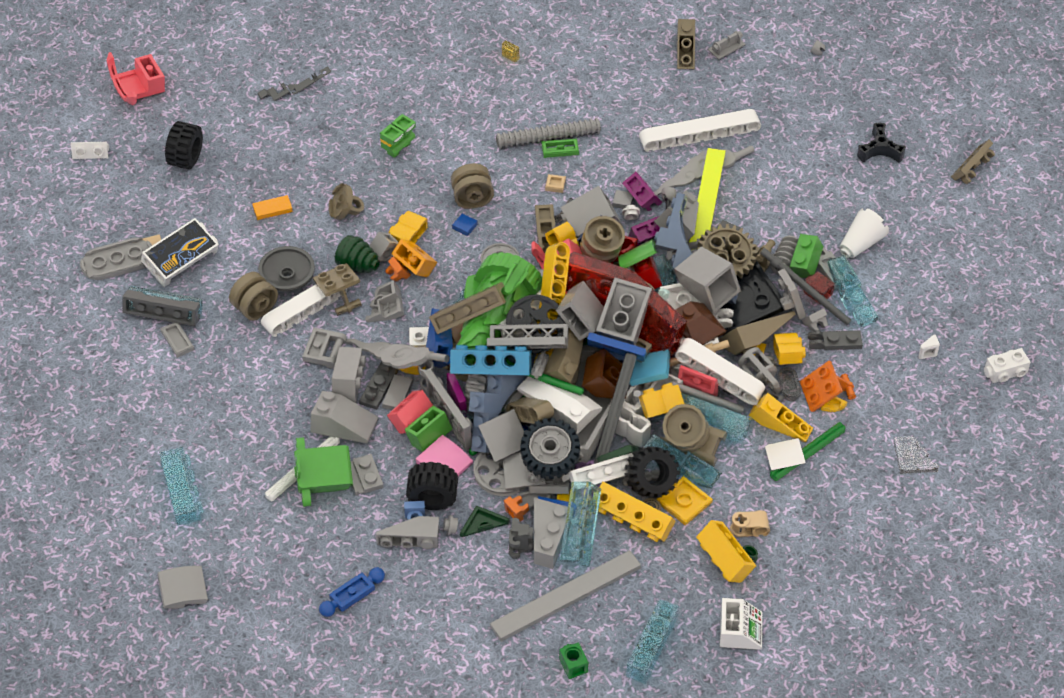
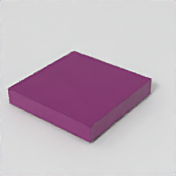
[446,373,467,418]

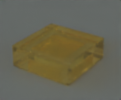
[502,40,519,62]

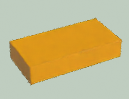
[252,195,293,220]

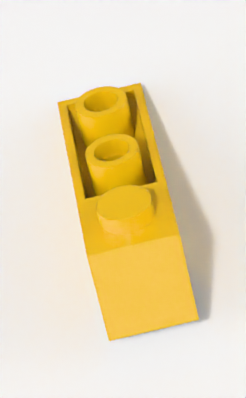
[748,393,813,442]

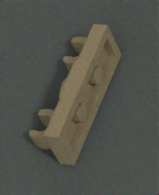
[951,139,995,184]

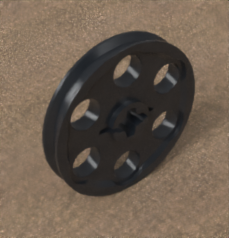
[506,295,565,354]

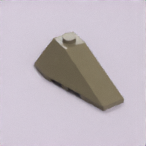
[718,311,796,355]
[543,327,585,385]

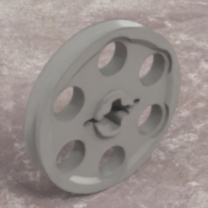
[473,450,526,496]

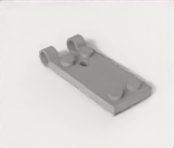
[418,361,473,451]

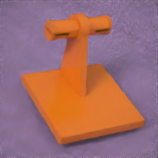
[799,360,856,412]

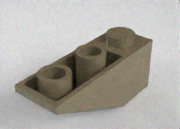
[677,19,695,69]

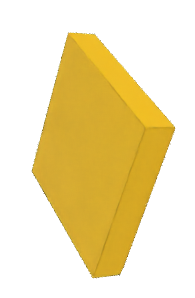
[656,476,713,526]

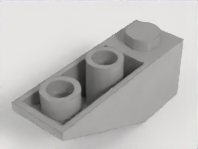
[376,516,439,549]

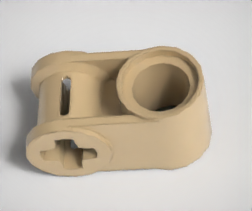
[730,510,770,537]

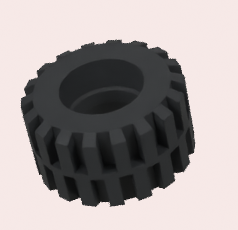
[165,121,203,170]
[625,447,680,498]
[406,462,458,510]

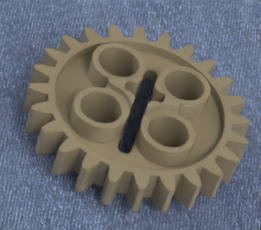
[697,224,758,278]

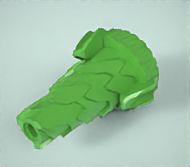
[457,252,543,364]

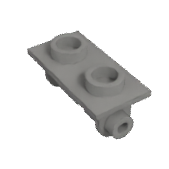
[708,31,746,59]

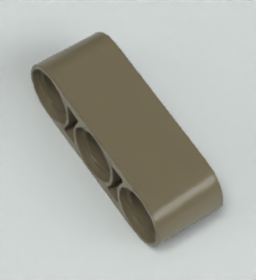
[506,397,554,424]

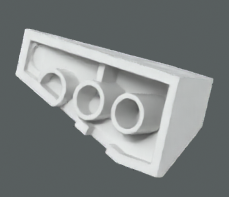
[517,377,602,434]

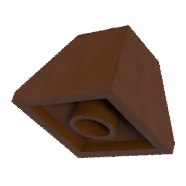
[672,301,726,345]

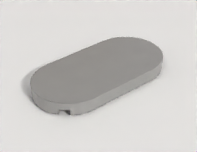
[80,238,152,280]

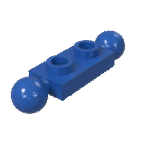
[319,567,385,617]

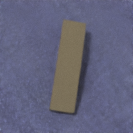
[535,204,555,269]

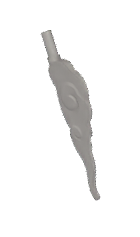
[655,146,754,196]
[346,339,449,369]

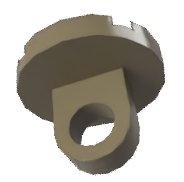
[328,183,364,220]

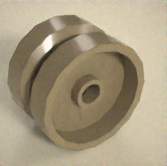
[451,163,494,209]
[580,216,625,265]
[229,272,278,321]
[662,404,710,452]

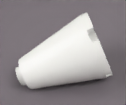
[840,208,889,258]

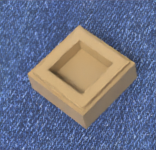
[545,174,566,193]

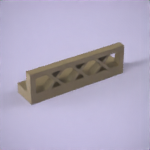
[429,282,506,334]

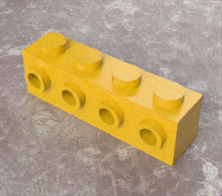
[591,481,676,542]

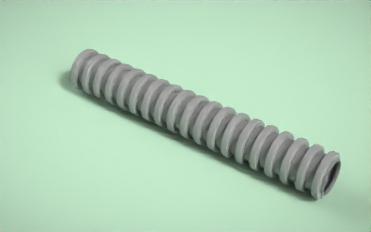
[496,118,601,149]

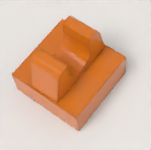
[386,256,411,282]
[504,496,529,522]

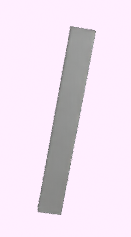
[490,550,641,642]

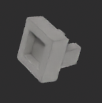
[802,308,828,331]

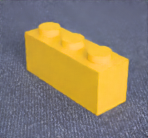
[696,520,756,583]

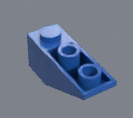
[426,308,453,368]

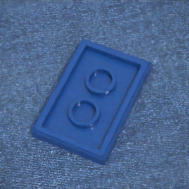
[587,332,646,362]

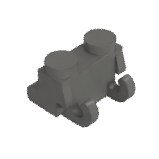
[509,518,533,559]

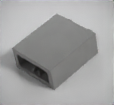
[556,281,604,341]

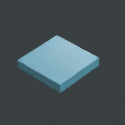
[630,349,670,386]

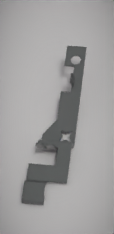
[257,66,331,101]

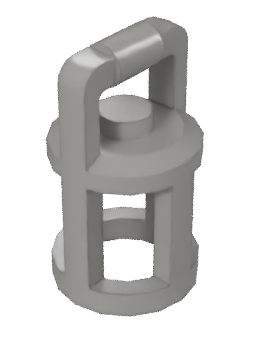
[738,347,781,394]

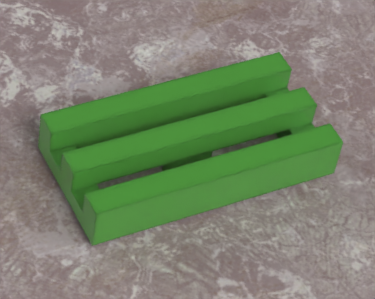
[542,139,579,158]

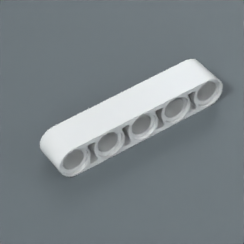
[261,285,347,337]
[675,338,765,405]

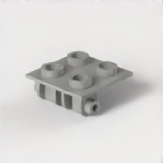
[503,452,545,490]

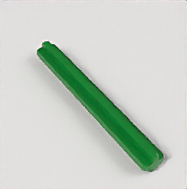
[770,422,846,481]

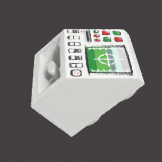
[720,598,762,650]

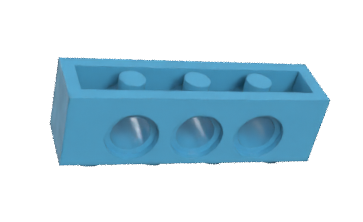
[450,345,532,375]

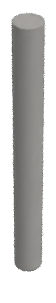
[672,381,744,414]

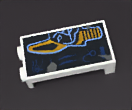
[141,218,219,287]

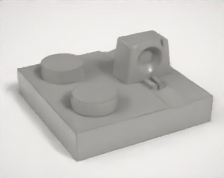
[777,268,806,320]

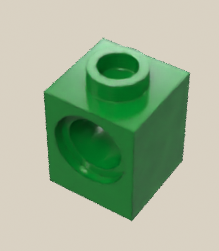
[559,642,589,679]

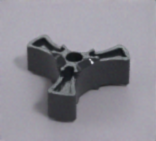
[857,123,906,163]

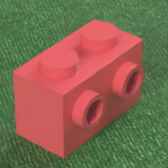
[387,390,434,434]

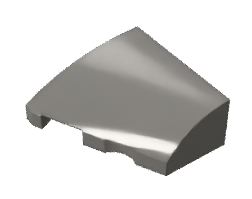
[365,280,404,323]

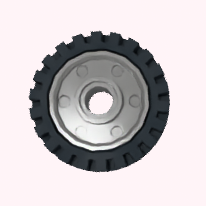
[520,418,580,479]

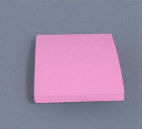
[416,435,473,476]

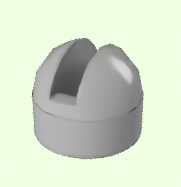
[810,40,825,55]

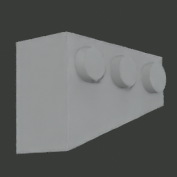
[654,190,699,241]
[332,347,366,404]
[534,498,572,569]

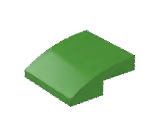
[618,239,657,270]

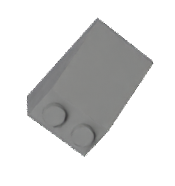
[596,277,652,346]
[311,391,378,444]

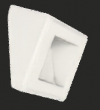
[918,335,940,359]

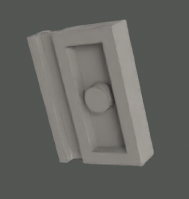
[350,454,384,496]

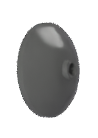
[258,246,315,291]

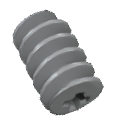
[770,235,799,275]

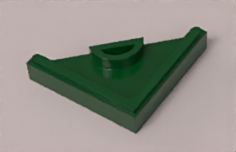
[597,444,639,463]
[460,505,510,537]

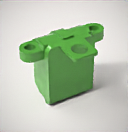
[294,437,353,507]

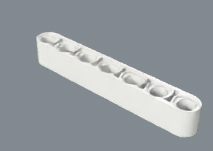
[639,109,761,152]

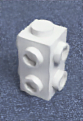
[984,348,1030,383]

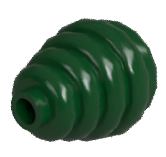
[334,235,380,273]

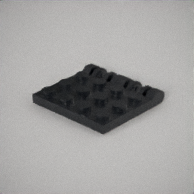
[719,258,785,336]

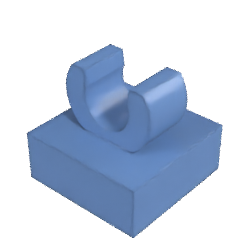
[404,501,425,520]

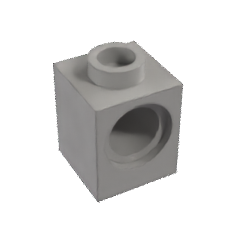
[370,232,399,262]

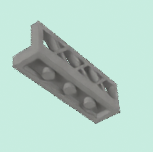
[487,324,569,349]

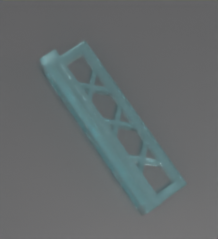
[560,481,601,567]

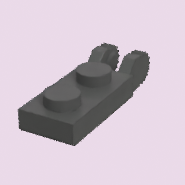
[807,330,863,350]

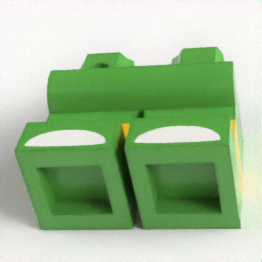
[380,114,416,157]

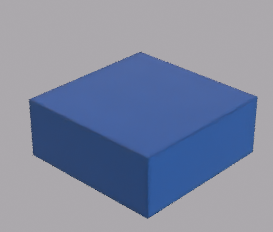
[452,213,478,236]

